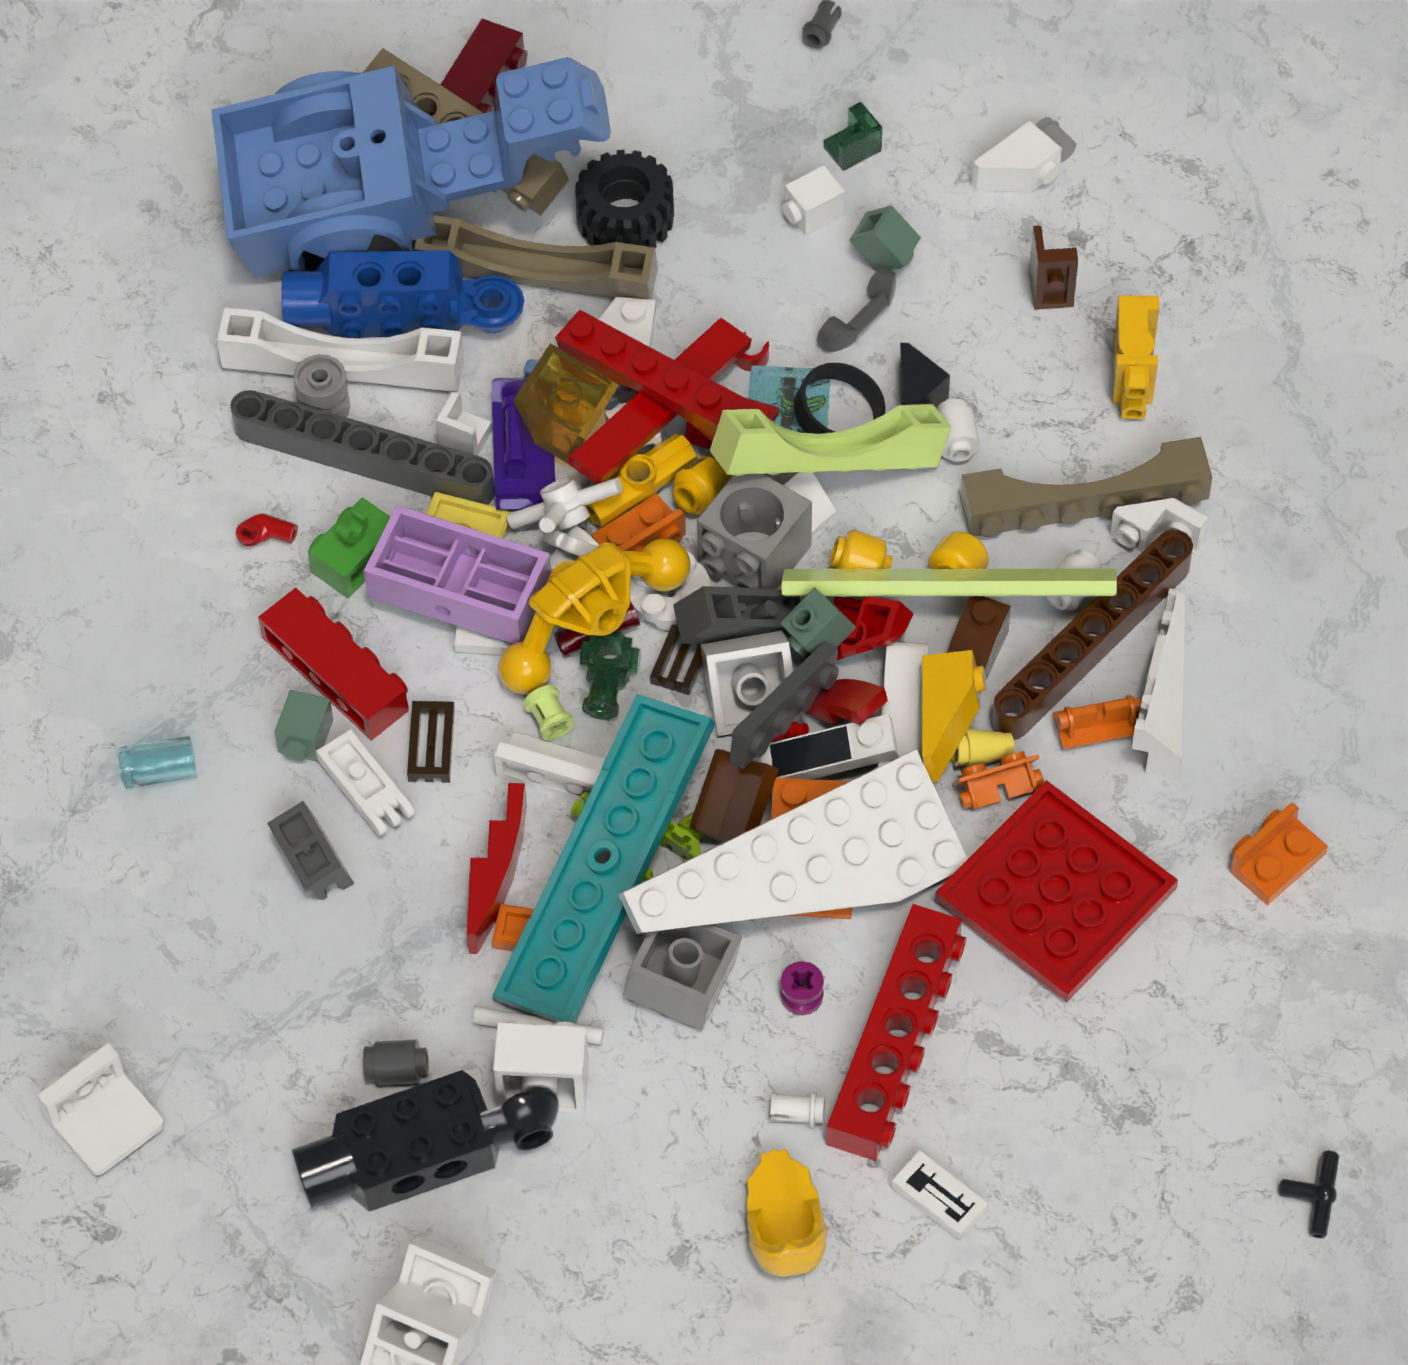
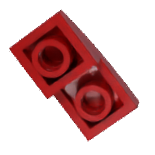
[805,679,888,725]

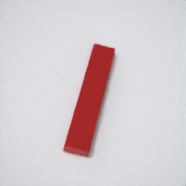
[568,318,752,484]

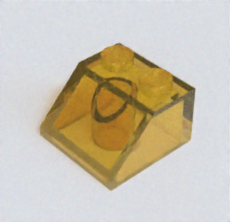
[513,343,619,464]

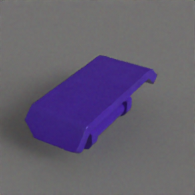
[492,377,556,510]

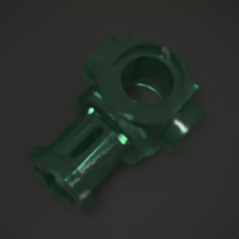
[580,631,641,720]

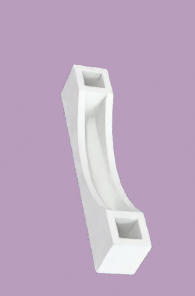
[217,307,464,392]

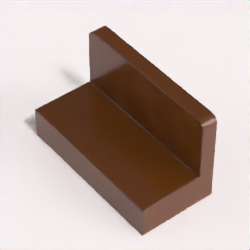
[1029,225,1078,310]
[690,749,779,843]

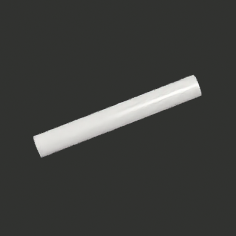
[473,1006,604,1045]

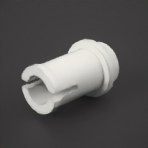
[770,1092,826,1127]

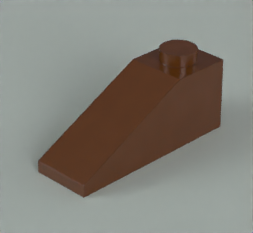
[947,596,1011,696]

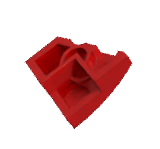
[806,596,914,660]

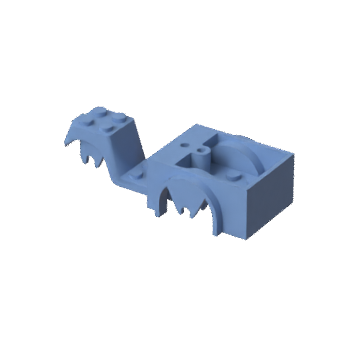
[211,57,611,278]

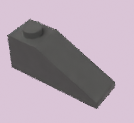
[673,586,801,644]

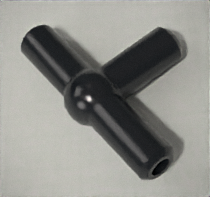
[1279,1150,1340,1238]

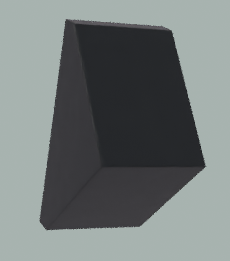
[899,343,950,408]

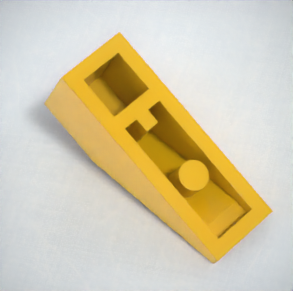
[922,650,986,782]

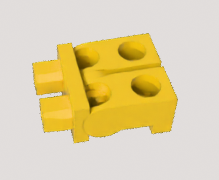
[1112,295,1159,419]

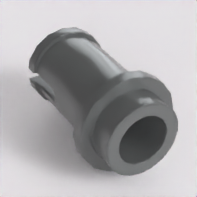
[802,0,842,48]

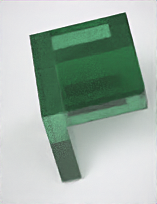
[823,102,883,171]

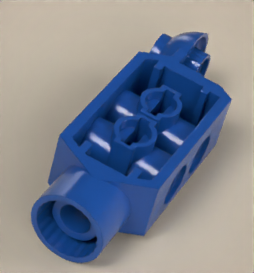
[281,250,525,339]

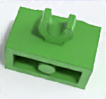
[308,497,390,599]

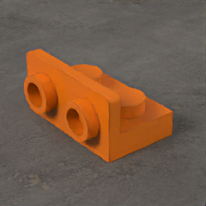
[591,493,686,552]
[1230,802,1328,906]

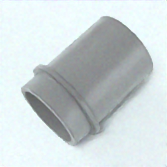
[1035,117,1076,163]

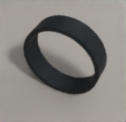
[794,362,886,434]

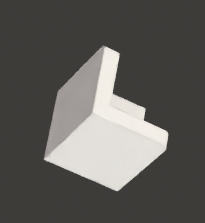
[436,391,492,456]

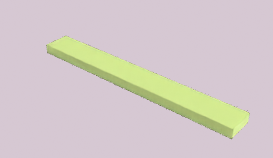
[782,569,1117,596]

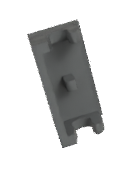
[267,801,354,899]

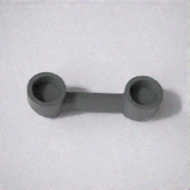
[817,266,897,351]

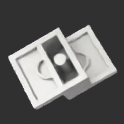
[360,1236,498,1365]

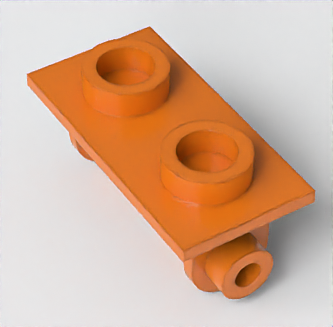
[1053,695,1141,749]
[951,751,1044,811]

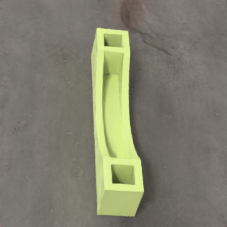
[710,404,952,476]

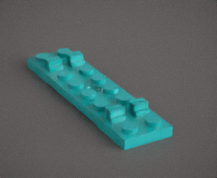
[492,694,715,1024]

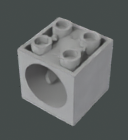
[697,474,812,589]

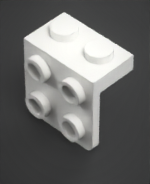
[37,1043,164,1175]

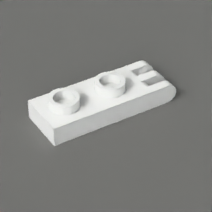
[316,729,415,836]

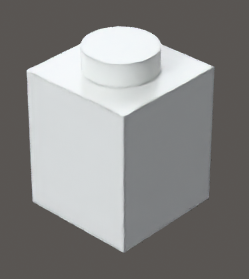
[782,165,846,235]

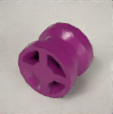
[780,961,824,1016]

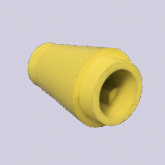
[951,728,1015,769]

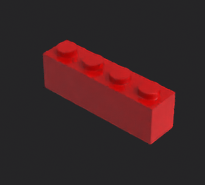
[258,587,409,741]

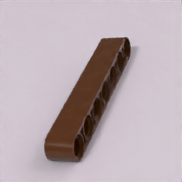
[992,529,1193,740]

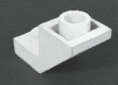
[1110,498,1209,552]

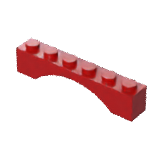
[555,309,773,442]

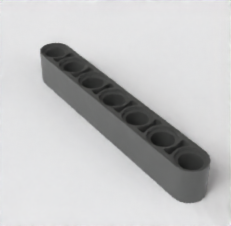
[230,390,495,505]

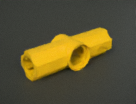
[586,434,697,527]

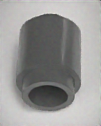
[363,1039,429,1085]

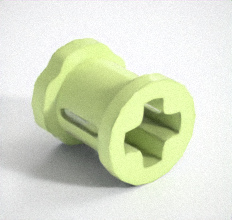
[523,685,575,741]

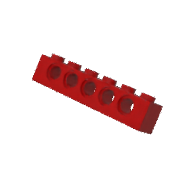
[826,904,967,1161]

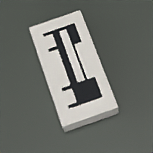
[891,1150,989,1241]

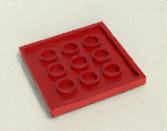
[935,780,1178,1002]

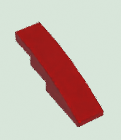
[467,783,527,954]

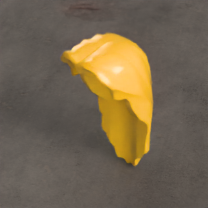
[746,1148,828,1277]

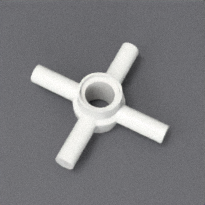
[507,475,623,533]

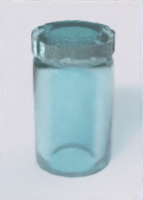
[118,736,197,789]

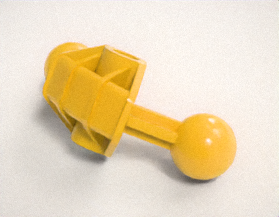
[498,539,691,695]

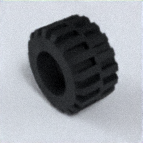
[575,150,674,248]

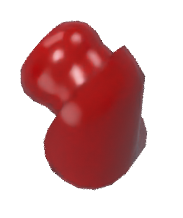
[235,513,298,546]

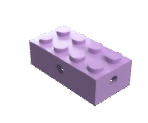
[364,505,551,644]

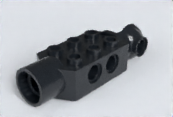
[291,1070,559,1212]

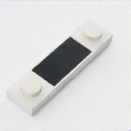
[752,714,899,789]

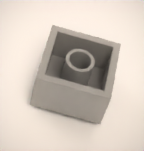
[622,924,742,1030]

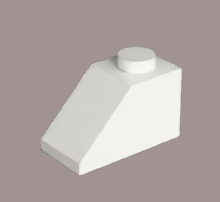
[971,121,1062,193]

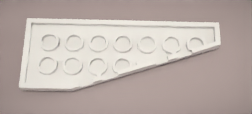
[618,749,968,934]

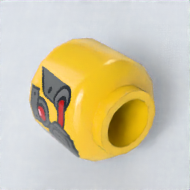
[673,456,732,516]

